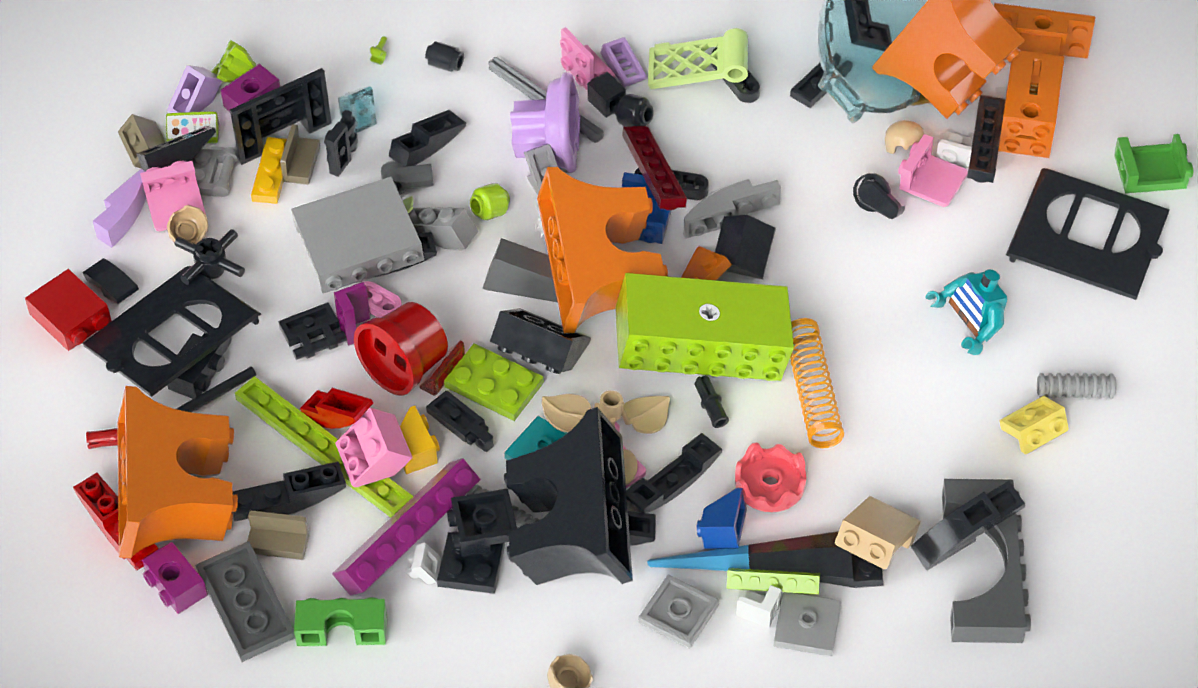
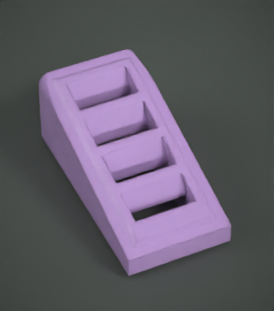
[600,37,647,87]

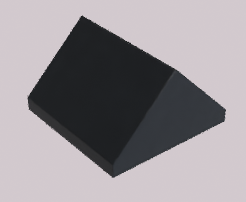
[715,214,776,279]

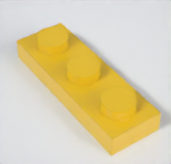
[251,137,287,204]

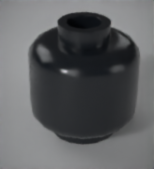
[614,94,654,127]

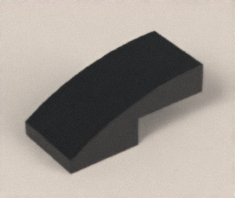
[82,258,139,304]

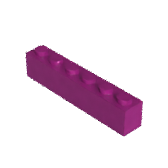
[332,458,481,596]

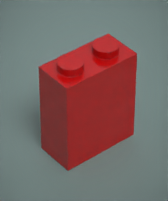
[25,269,112,351]

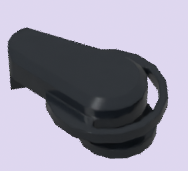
[853,173,905,219]

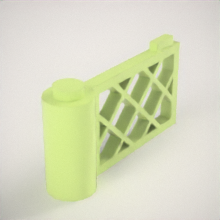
[648,28,748,89]

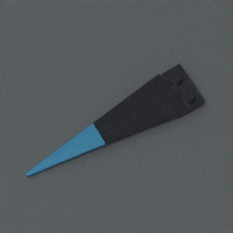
[647,531,883,588]

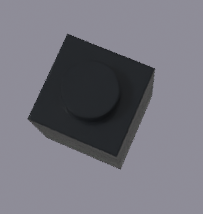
[587,72,626,118]

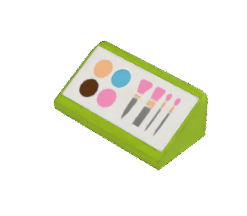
[166,111,219,143]

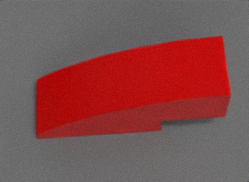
[300,388,374,429]

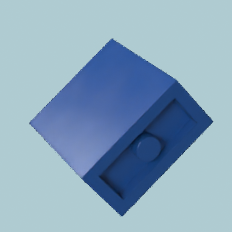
[622,172,672,244]

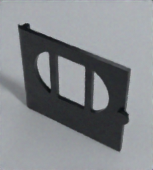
[1006,168,1170,300]
[83,266,261,397]

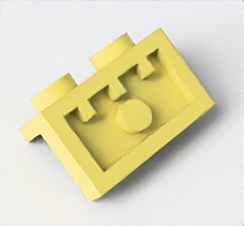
[999,396,1069,454]

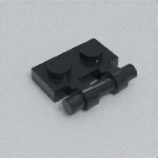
[324,110,358,177]
[278,302,347,360]

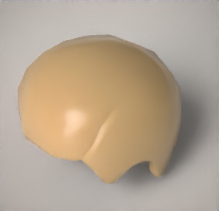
[885,120,924,154]
[167,205,209,244]
[547,654,593,688]

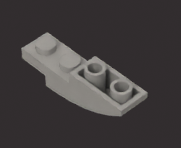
[683,179,781,238]

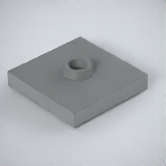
[639,574,719,649]
[773,592,842,656]

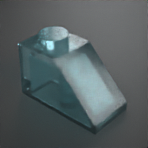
[338,86,377,133]

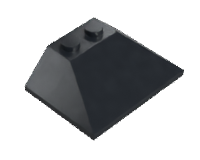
[230,68,332,165]

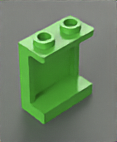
[1114,134,1193,194]

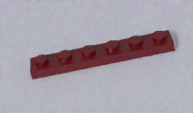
[622,126,687,210]

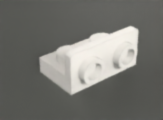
[936,131,973,168]

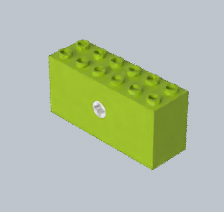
[615,273,794,381]

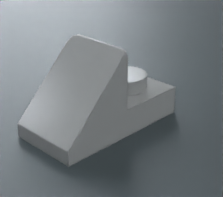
[524,144,558,195]

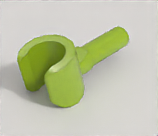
[370,36,387,65]

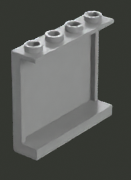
[291,177,424,293]

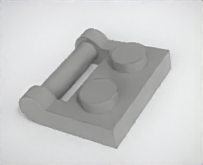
[191,148,238,197]

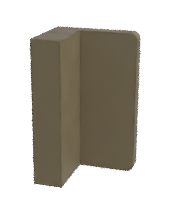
[118,114,165,169]
[280,124,320,185]
[247,511,309,560]

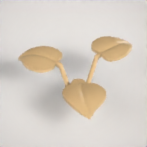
[542,391,670,485]

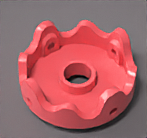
[735,442,807,512]

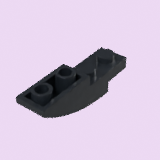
[231,461,346,522]
[911,481,1025,571]

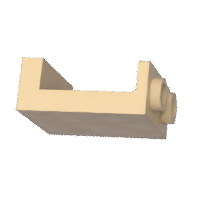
[835,496,921,569]

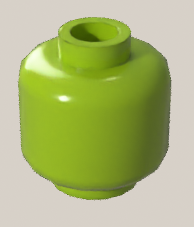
[470,183,510,220]

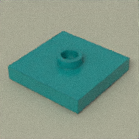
[504,416,567,460]

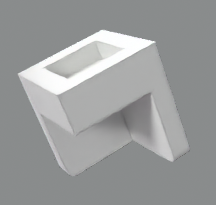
[736,585,782,628]

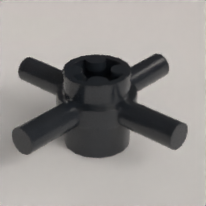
[174,229,245,285]

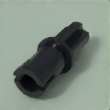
[694,375,729,428]

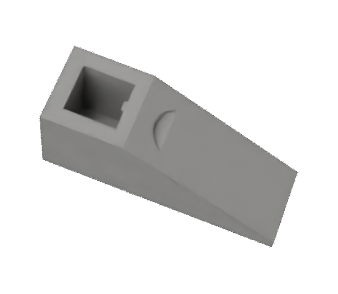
[408,207,478,249]

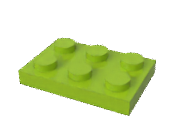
[444,343,544,421]

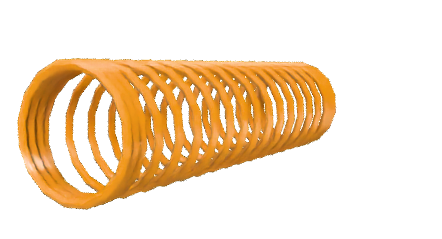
[790,318,844,448]

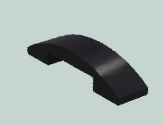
[626,433,722,513]

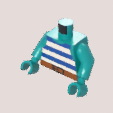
[925,269,1008,355]

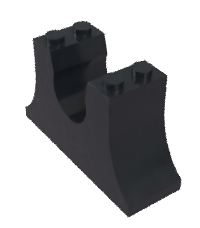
[504,407,633,585]

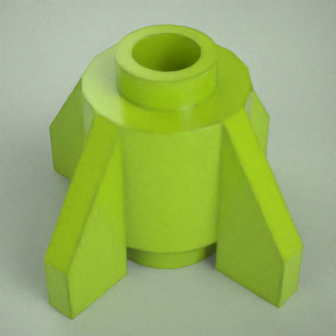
[212,40,256,83]

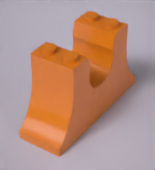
[871,0,1025,119]
[537,167,668,333]
[117,386,238,558]

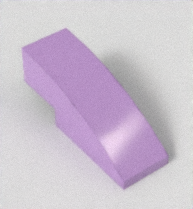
[93,169,146,248]

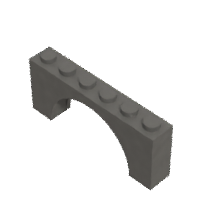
[941,479,1031,643]

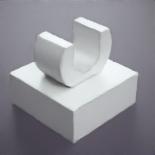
[405,543,442,584]

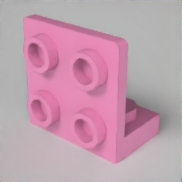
[560,27,615,90]

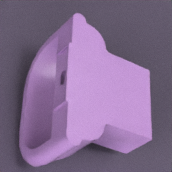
[510,72,580,173]

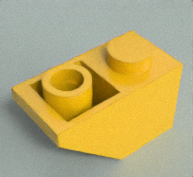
[400,405,440,475]

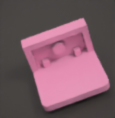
[898,134,967,207]
[140,161,206,231]

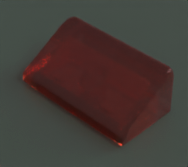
[419,340,465,396]

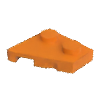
[681,246,732,280]

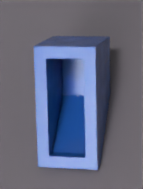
[697,488,747,549]

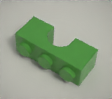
[294,597,387,646]

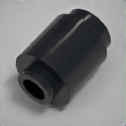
[425,41,464,72]

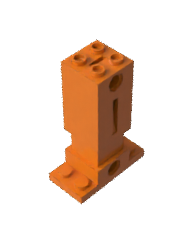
[994,3,1096,158]

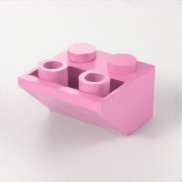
[335,408,413,487]

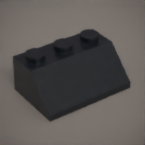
[490,308,591,374]

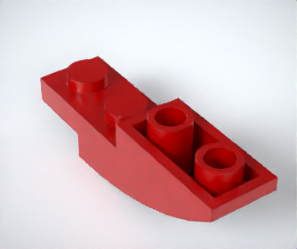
[73,473,159,571]

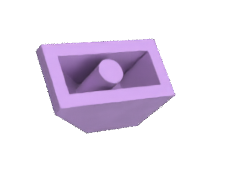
[167,65,222,113]

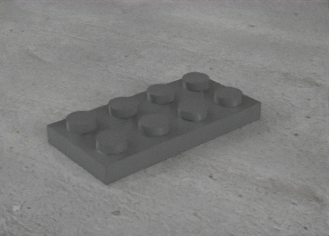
[195,541,295,662]

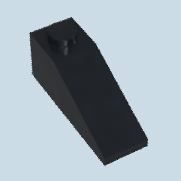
[136,126,216,172]

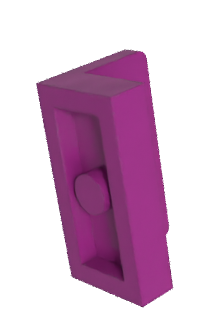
[334,282,370,346]

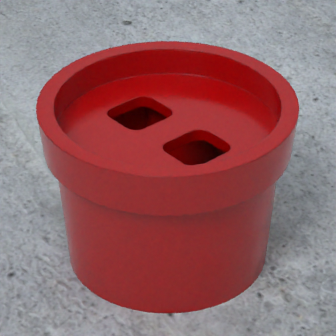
[354,302,448,396]

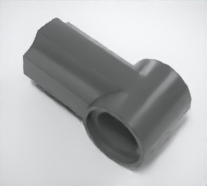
[381,161,434,195]

